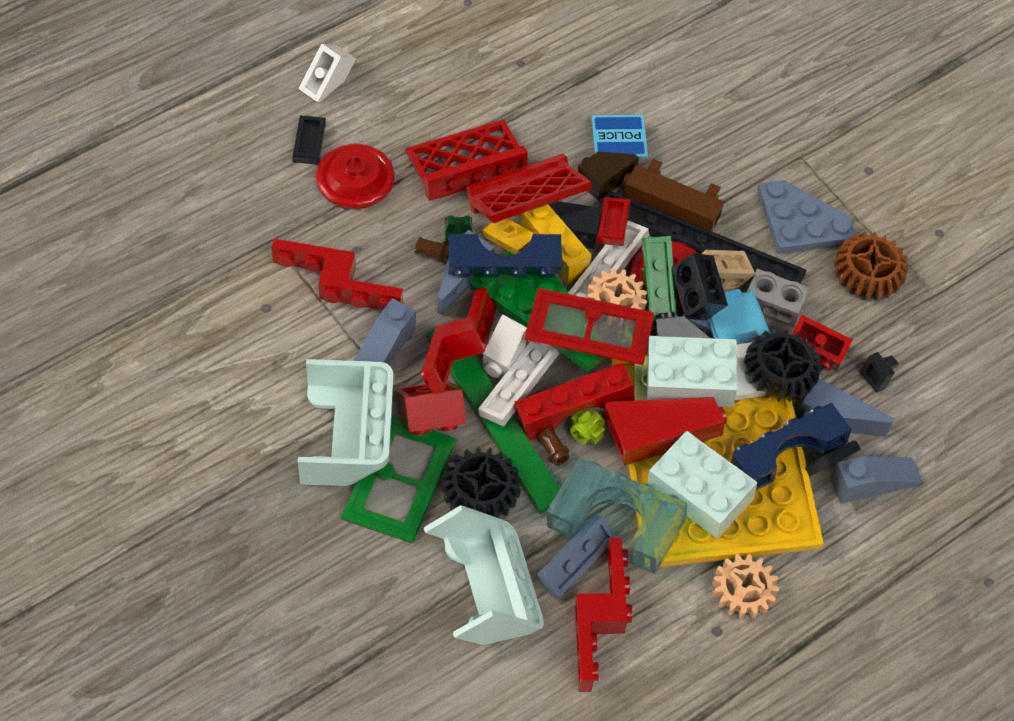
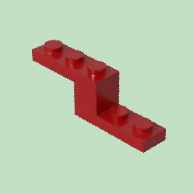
[271,238,403,311]
[421,287,496,394]
[574,538,632,692]

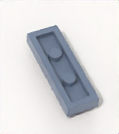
[537,514,617,599]

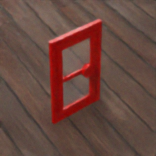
[524,288,654,365]

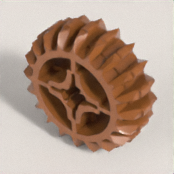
[834,231,909,301]

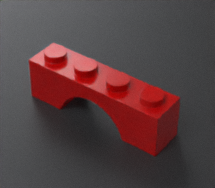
[515,362,635,441]

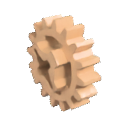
[586,268,647,327]
[712,554,779,619]

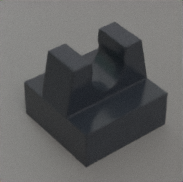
[860,352,899,393]

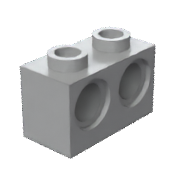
[747,269,809,328]

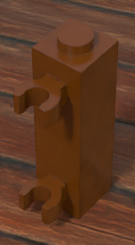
[621,159,724,232]

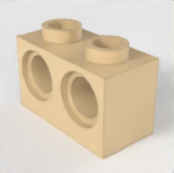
[702,250,755,292]

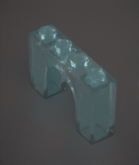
[547,458,687,574]

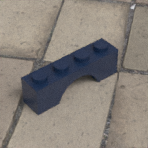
[448,234,562,278]
[731,402,851,490]

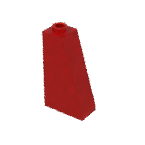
[604,397,727,466]

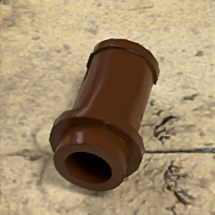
[415,237,448,262]
[538,428,570,466]

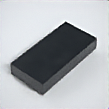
[292,115,326,165]
[805,440,861,476]

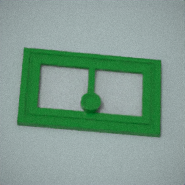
[341,417,457,543]

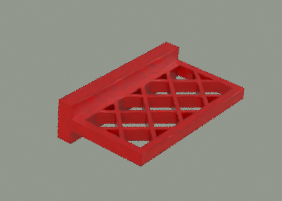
[406,120,528,201]
[466,153,592,223]

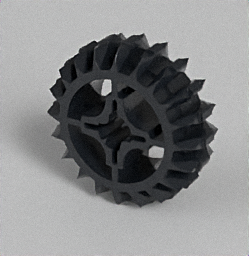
[743,328,822,402]
[442,446,521,518]

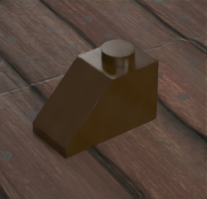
[578,152,639,201]

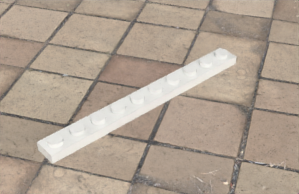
[478,221,649,427]

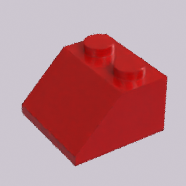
[394,381,466,435]

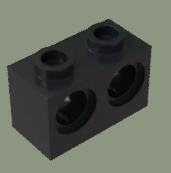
[672,253,728,321]

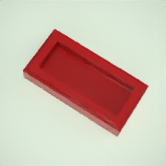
[597,197,630,246]

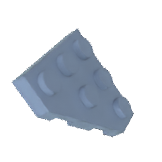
[757,180,856,254]

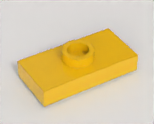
[482,219,534,254]

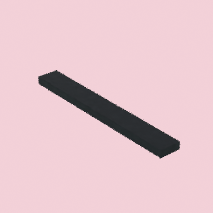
[599,190,807,284]

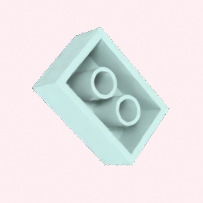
[647,336,737,407]
[648,431,757,539]

